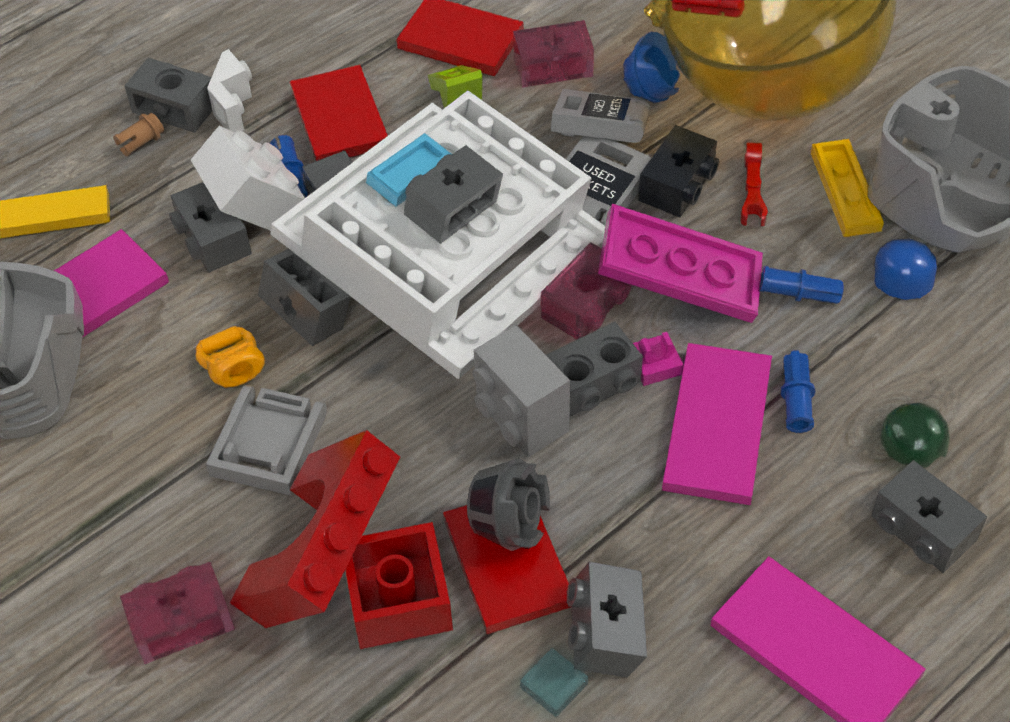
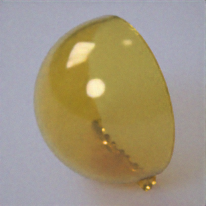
[644,0,897,121]

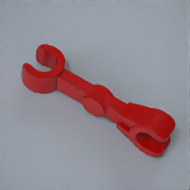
[740,142,768,227]

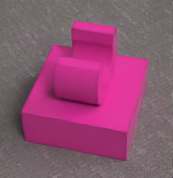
[633,332,684,386]

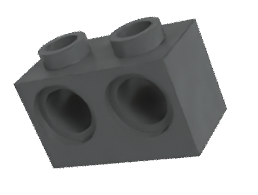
[546,322,643,417]

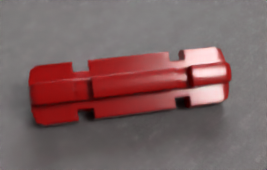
[671,0,745,18]

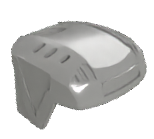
[867,66,1010,253]
[0,262,84,439]

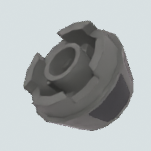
[467,458,550,551]

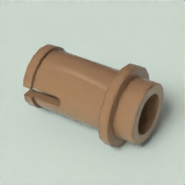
[113,113,164,156]

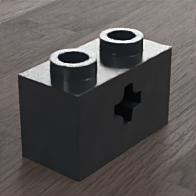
[638,125,719,217]

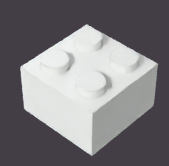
[191,125,305,231]

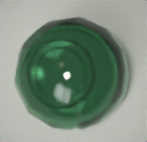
[880,402,950,468]

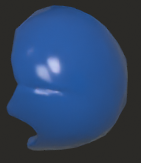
[874,238,937,300]

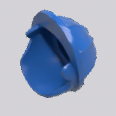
[623,32,680,103]

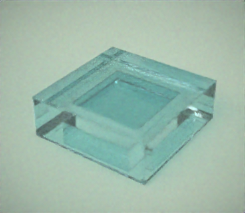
[520,648,588,718]

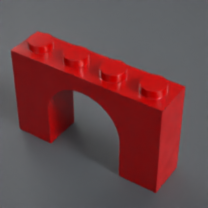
[230,430,400,628]

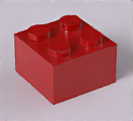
[345,522,453,649]

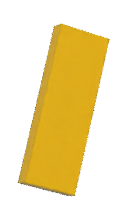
[811,139,884,237]
[0,185,110,239]

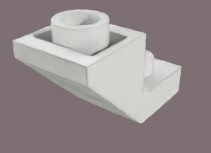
[207,49,252,132]

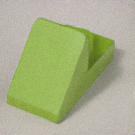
[428,65,483,108]

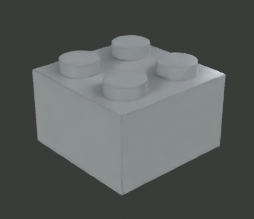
[472,325,570,457]

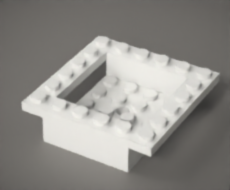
[271,91,605,379]

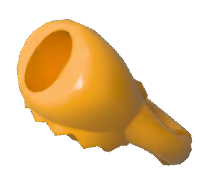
[196,326,265,388]

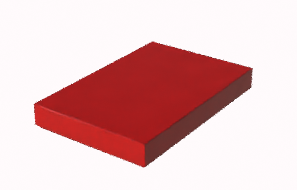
[397,0,524,76]
[289,65,388,161]
[443,505,571,635]

